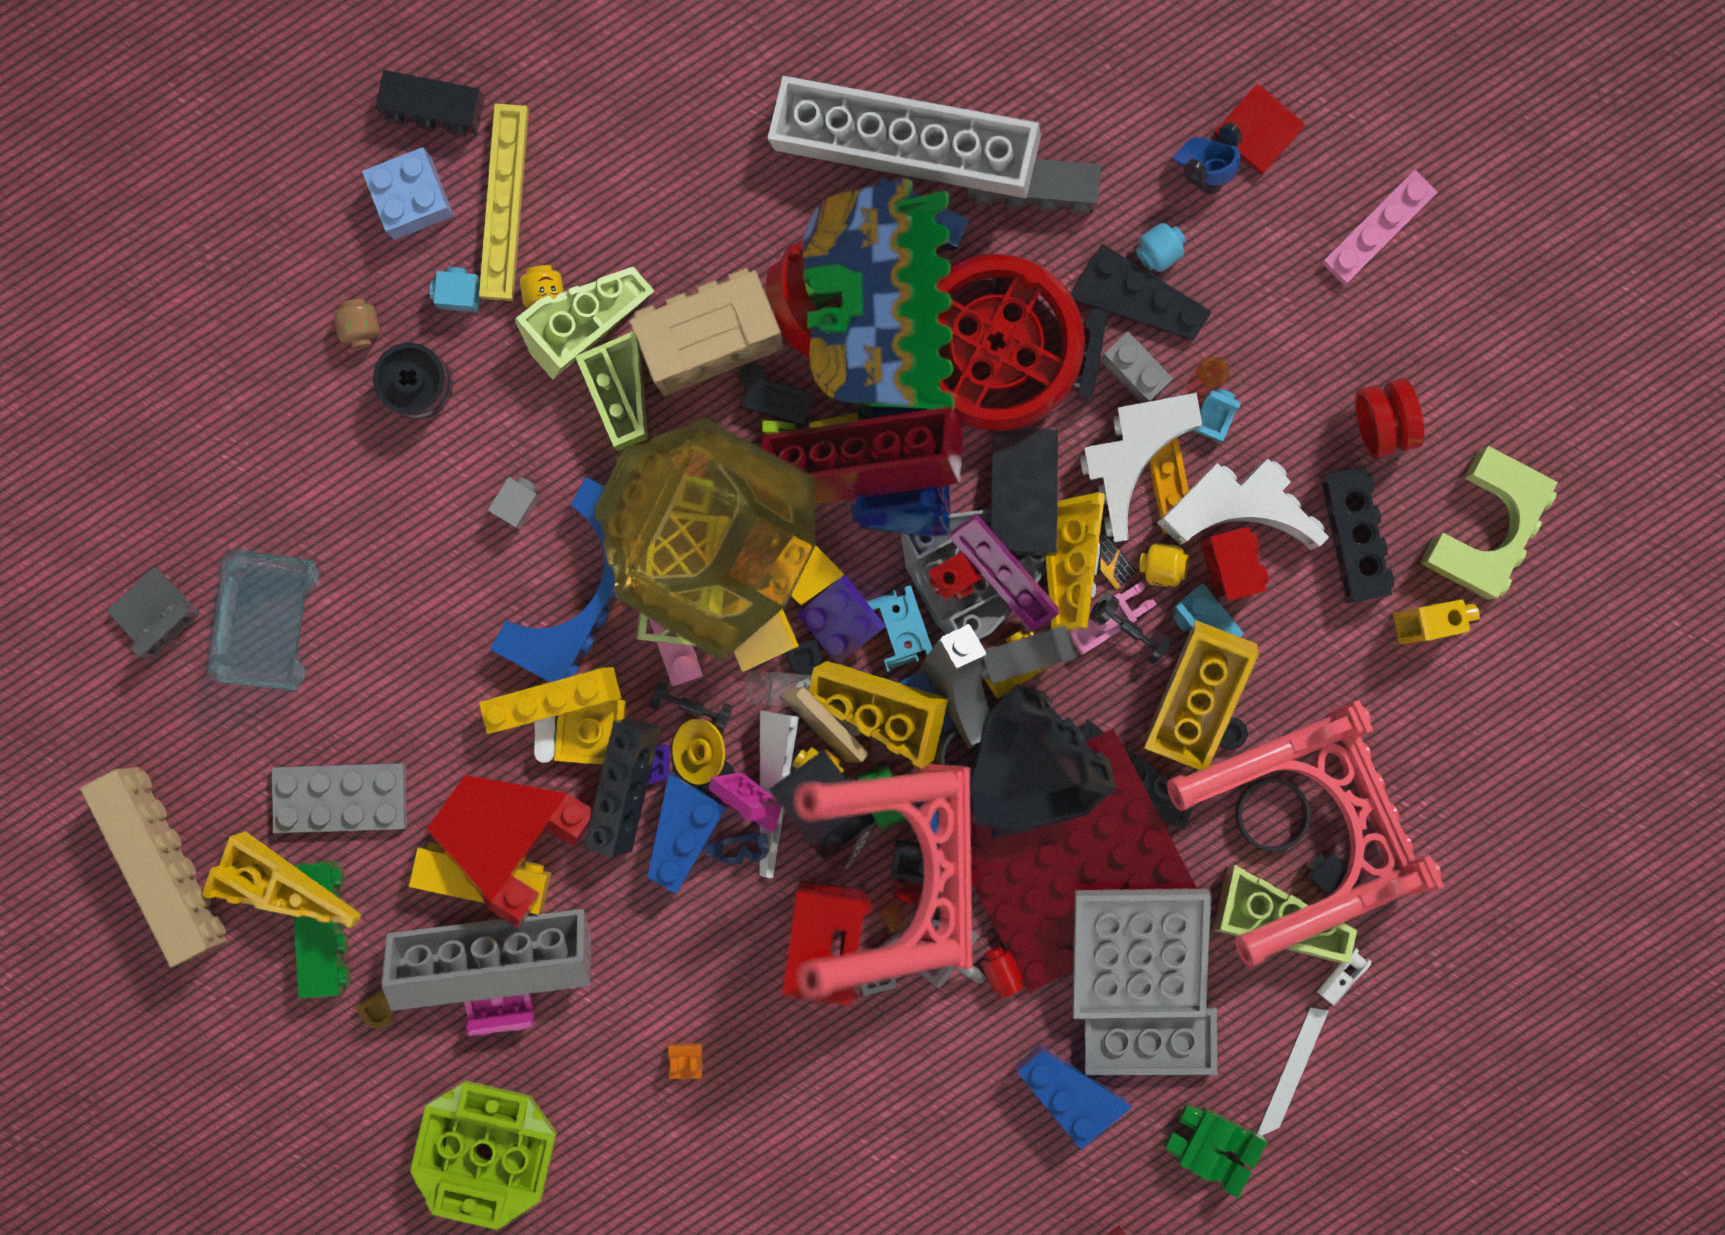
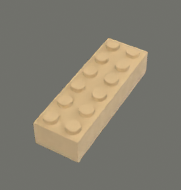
[80,767,227,967]

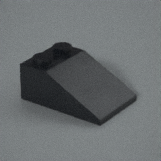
[769,749,876,859]

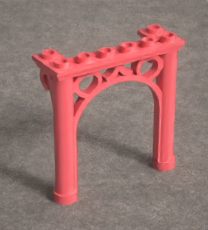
[1167,700,1444,968]
[795,764,972,998]

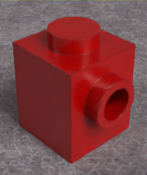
[928,552,985,601]

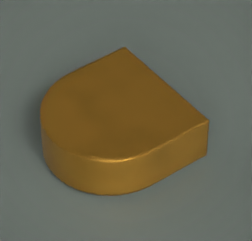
[355,990,397,1029]

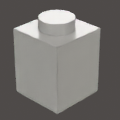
[488,476,541,530]

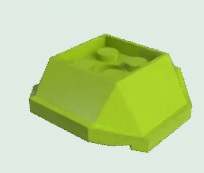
[410,1080,557,1230]

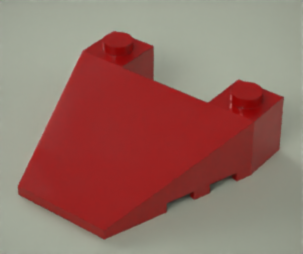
[427,775,593,929]

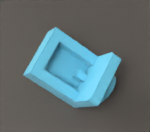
[1192,389,1241,443]

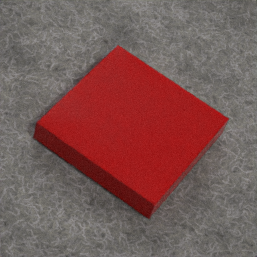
[1213,83,1306,176]

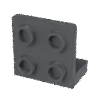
[108,567,200,658]

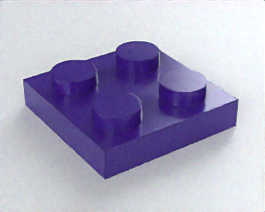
[797,575,886,664]

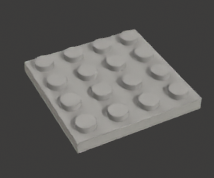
[1072,889,1211,1019]

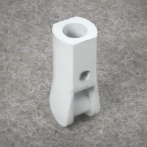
[534,716,557,763]
[1316,947,1372,1006]

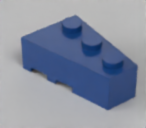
[648,773,728,894]
[1015,1044,1132,1150]

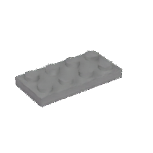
[272,763,407,833]
[1084,1007,1217,1075]

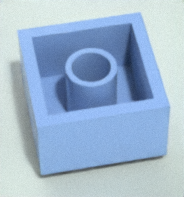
[362,147,454,240]

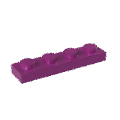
[949,514,1059,632]

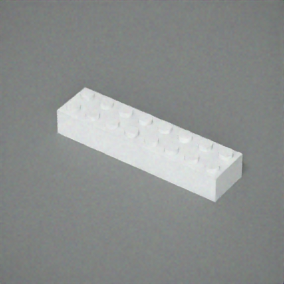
[768,76,1041,198]

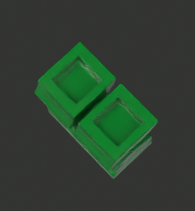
[1164,1104,1268,1199]

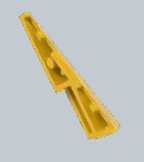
[202,831,362,928]

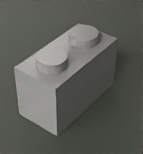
[1100,332,1173,403]

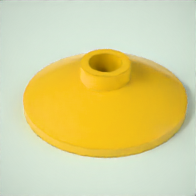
[672,719,725,785]

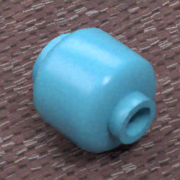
[1136,223,1186,272]

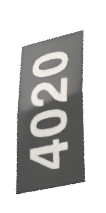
[838,822,876,877]

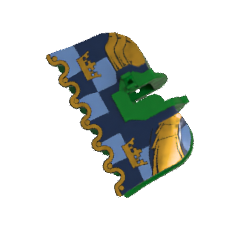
[803,178,955,410]

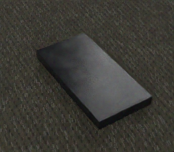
[991,428,1058,556]

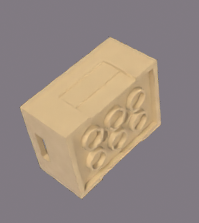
[630,268,784,397]

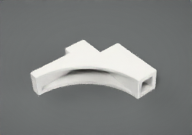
[1080,393,1202,542]
[1157,459,1329,550]

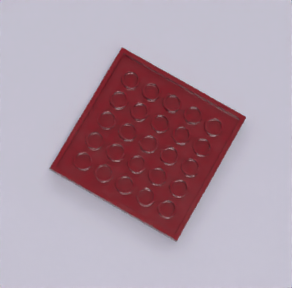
[938,728,1198,993]

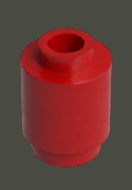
[980,946,1024,998]

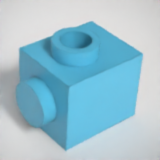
[430,267,480,313]

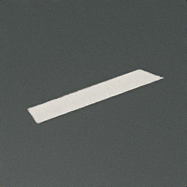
[1258,1008,1329,1136]

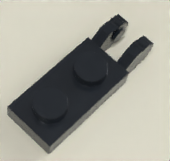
[1074,307,1107,403]

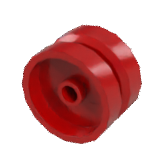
[1355,378,1425,459]

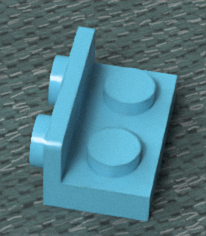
[1171,583,1244,637]

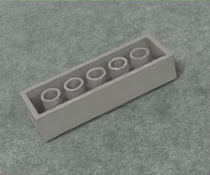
[382,909,591,1011]

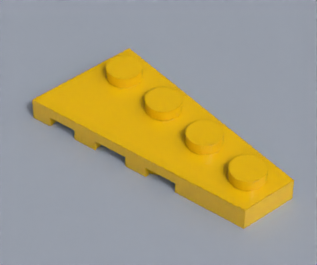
[1046,492,1105,632]

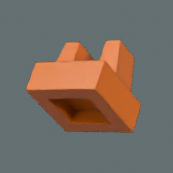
[668,1043,703,1079]

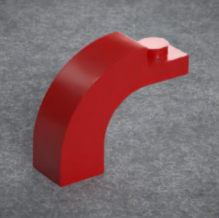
[766,239,819,358]

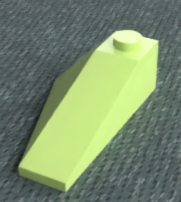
[515,267,654,379]

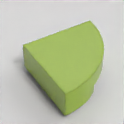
[762,421,796,435]

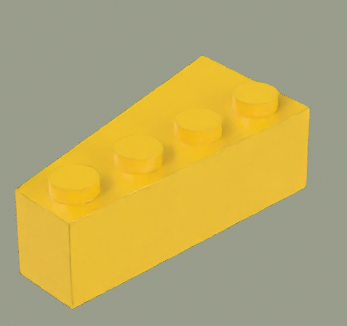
[808,661,949,769]

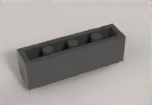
[966,159,1101,214]

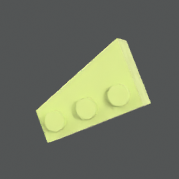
[575,331,648,451]

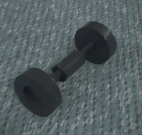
[1090,593,1171,664]
[649,677,734,736]

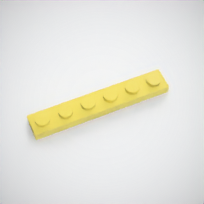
[479,104,529,301]

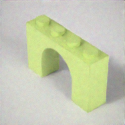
[1419,446,1558,600]

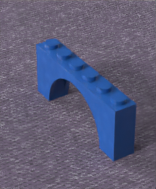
[490,477,643,682]

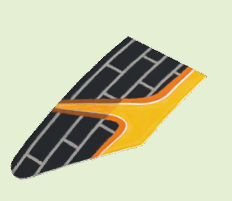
[1100,535,1137,590]

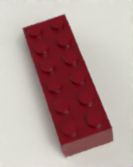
[756,407,963,509]

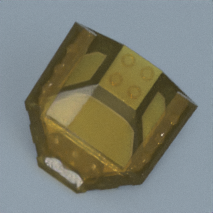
[595,418,815,661]

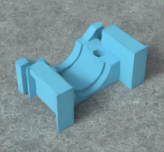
[867,585,932,672]

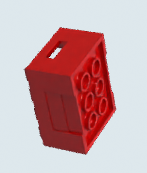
[782,880,871,1006]

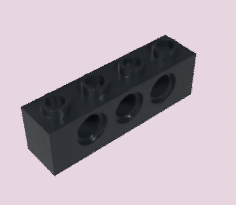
[1320,466,1395,604]
[584,717,661,858]

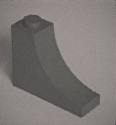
[921,625,990,749]
[981,625,1075,684]

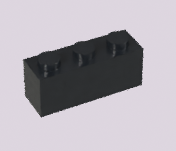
[375,70,485,137]

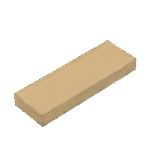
[781,687,868,763]

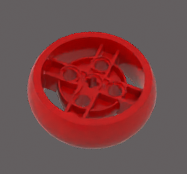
[937,254,1085,431]

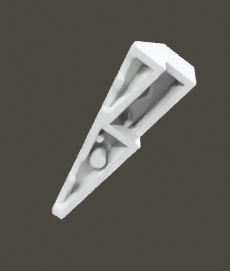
[760,710,799,878]

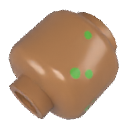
[333,299,380,349]

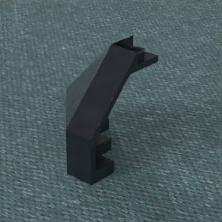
[969,684,1116,839]

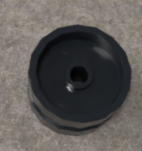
[372,342,454,420]

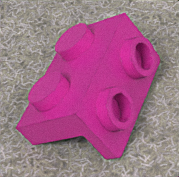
[464,993,535,1036]

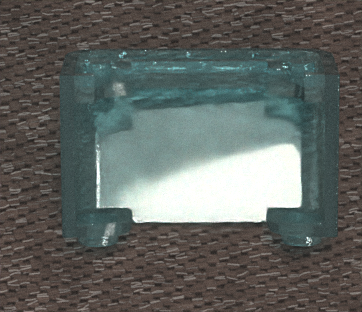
[207,549,319,691]

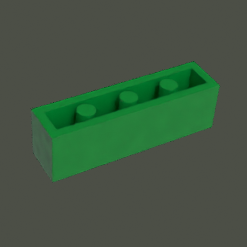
[293,860,351,998]

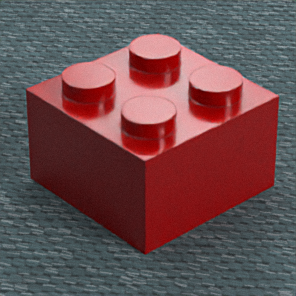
[1200,526,1269,603]

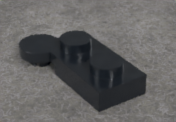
[739,363,814,427]

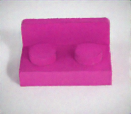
[709,772,782,832]

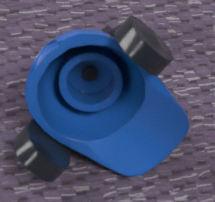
[1173,122,1242,195]

